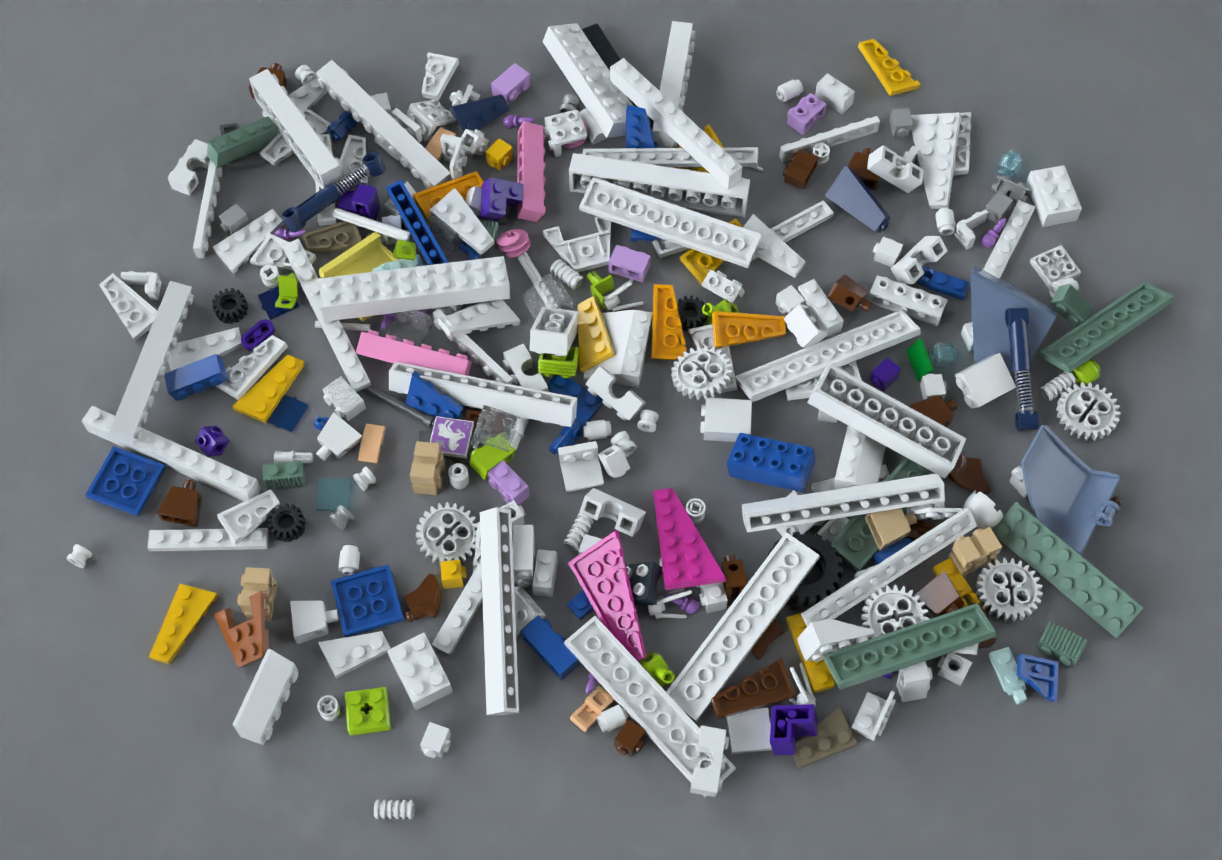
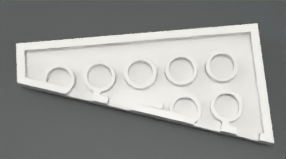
[911,112,961,209]

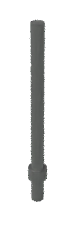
[363,386,436,427]

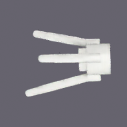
[604,279,644,312]
[648,588,692,619]
[789,663,817,707]

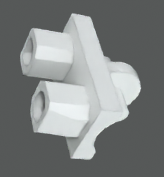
[450,84,480,106]

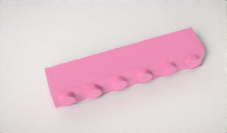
[517,121,546,222]
[356,330,472,376]

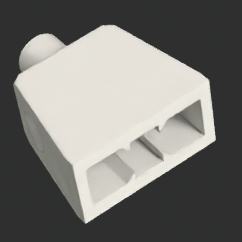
[316,413,362,461]
[290,601,339,644]

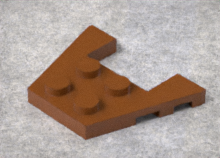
[214,591,269,668]

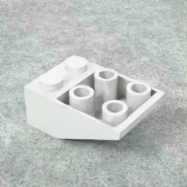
[797,619,875,662]

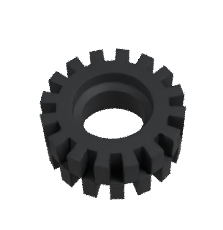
[212,288,248,324]
[677,296,706,331]
[268,503,306,542]

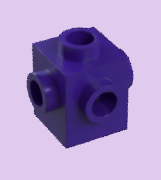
[195,425,230,457]

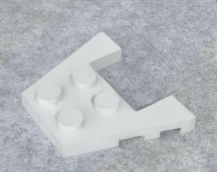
[543,216,611,273]

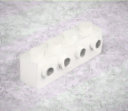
[868,275,948,327]

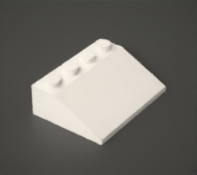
[583,310,652,388]

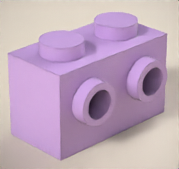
[491,63,531,105]
[787,93,827,135]
[609,245,651,283]
[488,460,529,506]

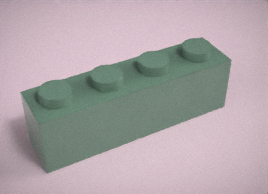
[207,116,278,167]

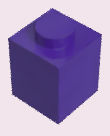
[870,357,901,392]

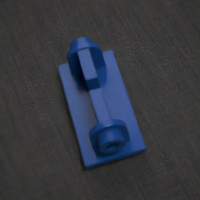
[327,111,358,141]
[549,420,583,456]

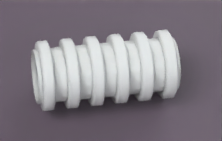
[550,259,583,290]
[1040,371,1076,401]
[563,513,594,551]
[374,800,415,819]

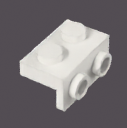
[702,269,745,303]

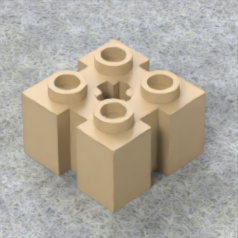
[410,441,446,495]
[948,527,1002,577]
[237,567,277,621]

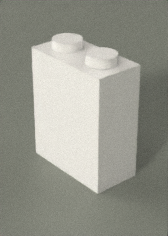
[955,353,1016,409]
[700,398,752,442]
[513,525,535,587]

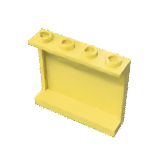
[319,231,399,322]

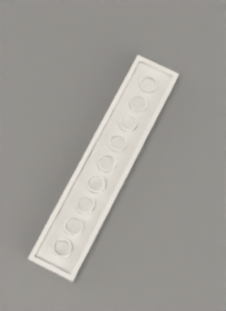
[579,177,761,268]
[735,310,921,402]
[666,532,820,721]
[564,616,736,798]

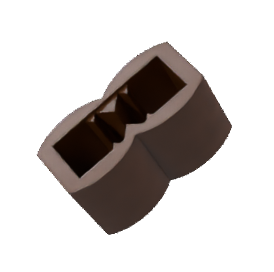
[783,149,819,189]

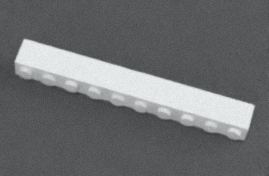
[610,58,742,189]
[316,60,451,189]
[110,281,194,445]
[389,361,577,427]
[82,406,261,502]
[742,473,945,533]
[480,507,519,716]

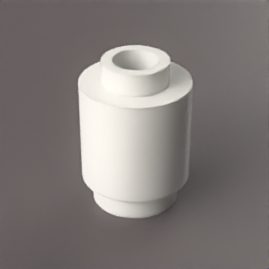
[776,79,803,102]
[935,208,956,236]
[1049,278,1079,298]
[583,420,611,441]
[448,463,469,489]
[338,545,360,576]
[596,705,629,732]

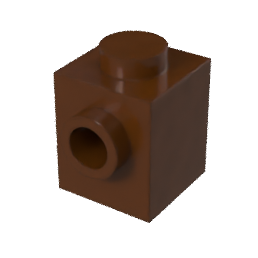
[614,719,646,757]

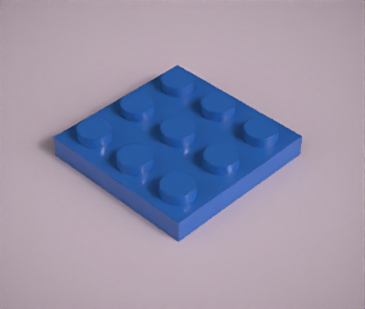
[85,446,166,517]
[331,564,404,637]

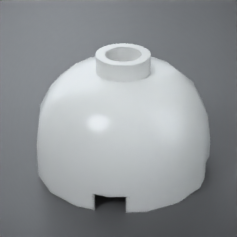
[964,491,1004,529]

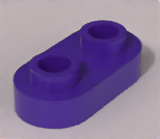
[241,319,275,351]

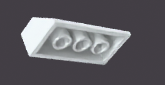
[835,426,886,489]
[232,649,298,745]

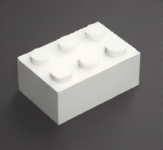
[1026,165,1082,227]
[530,307,579,356]
[387,633,453,711]

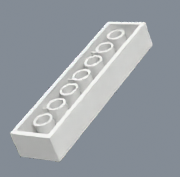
[653,21,695,148]
[543,23,633,138]
[249,69,345,189]
[807,363,966,478]

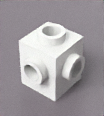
[461,129,489,156]

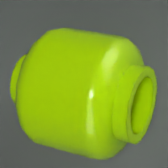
[1072,359,1101,386]

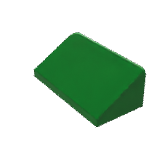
[906,338,934,382]

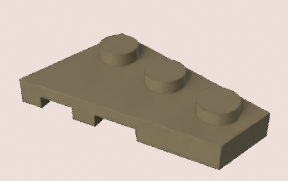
[302,221,362,252]
[793,706,857,769]

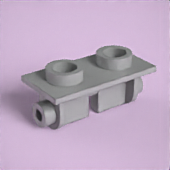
[992,175,1030,202]

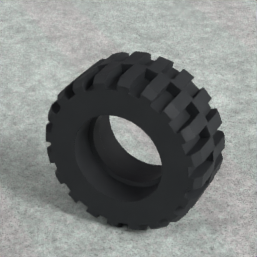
[768,531,843,612]

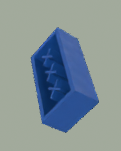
[727,433,816,492]

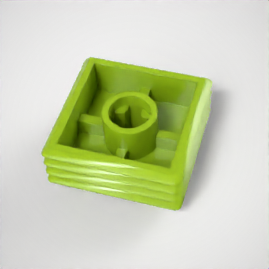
[538,347,579,378]
[345,687,391,735]

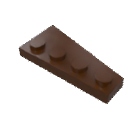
[711,657,796,719]

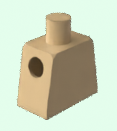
[865,508,917,551]

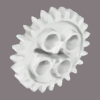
[671,346,733,400]
[1056,382,1121,441]
[415,502,477,566]
[976,558,1043,622]
[861,585,929,639]

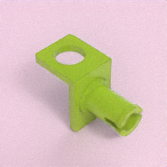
[393,240,416,261]
[587,271,614,310]
[275,273,299,309]
[702,300,739,325]
[638,651,675,687]

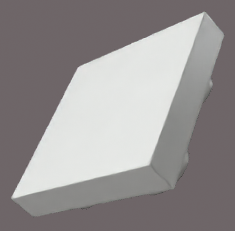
[1029,245,1081,289]
[727,708,772,754]

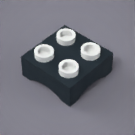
[626,561,662,605]

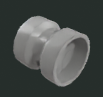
[559,94,580,113]

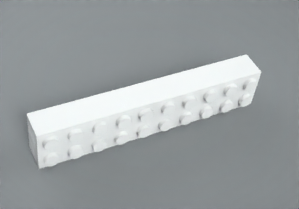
[569,153,750,218]
[318,256,510,322]

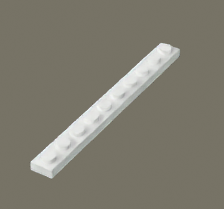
[583,147,759,167]
[282,238,371,392]
[801,508,977,627]

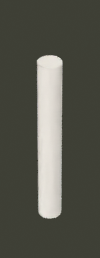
[315,321,371,332]

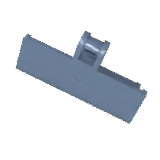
[970,265,1056,384]
[1021,425,1121,555]

